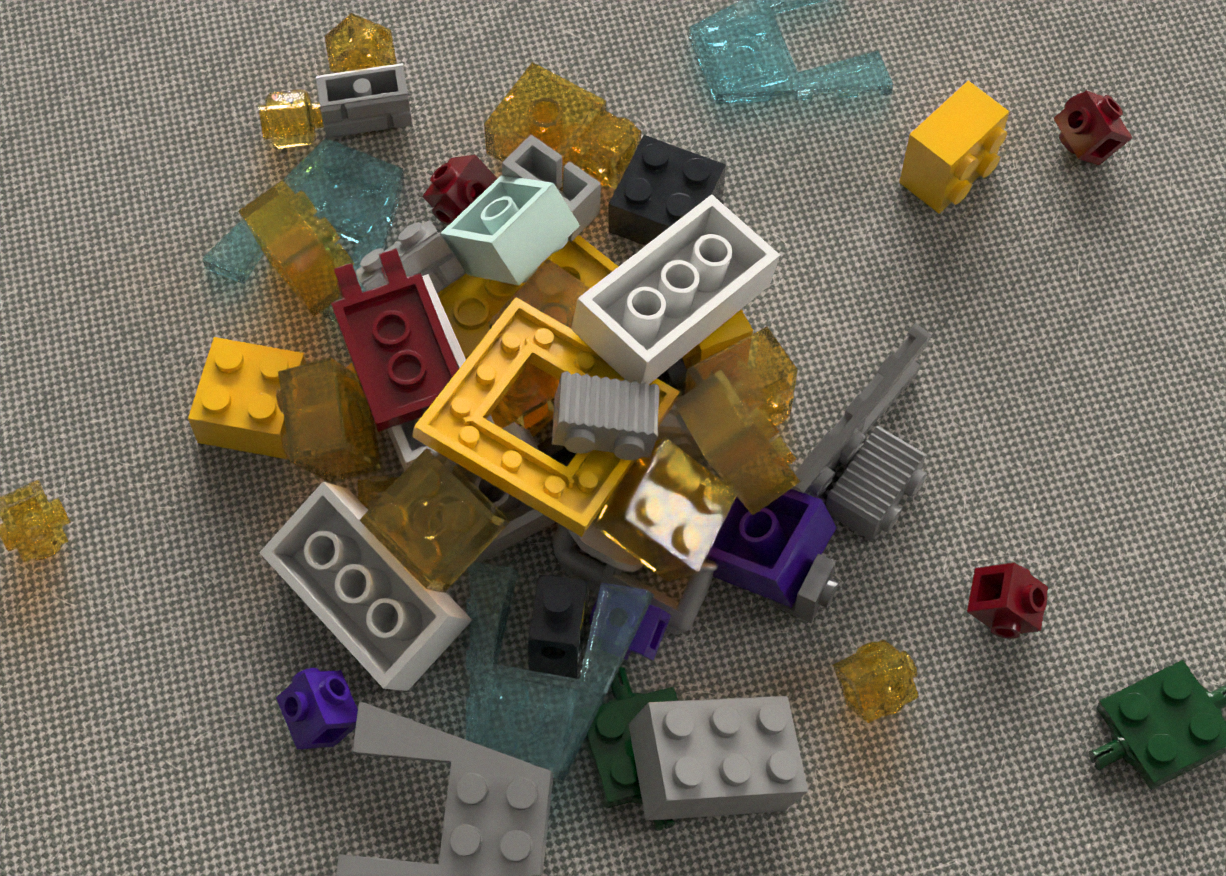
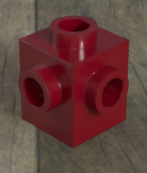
[1053,90,1133,165]
[422,154,497,225]
[967,562,1048,639]

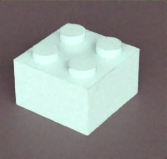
[440,175,580,285]

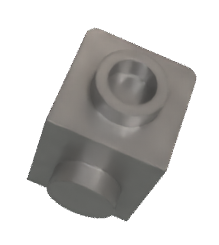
[769,554,839,624]

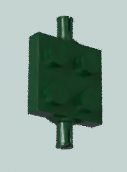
[1089,660,1226,790]
[578,667,678,831]

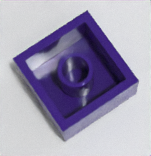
[694,470,837,608]

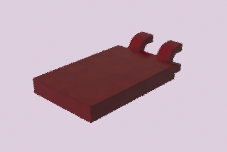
[331,248,459,432]

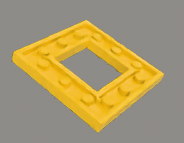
[412,297,680,537]

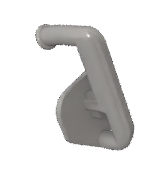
[553,518,718,634]

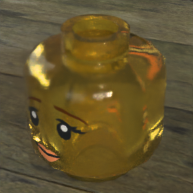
[258,89,324,148]

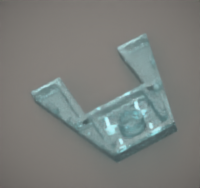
[689,0,894,104]
[202,138,405,322]
[466,561,653,781]

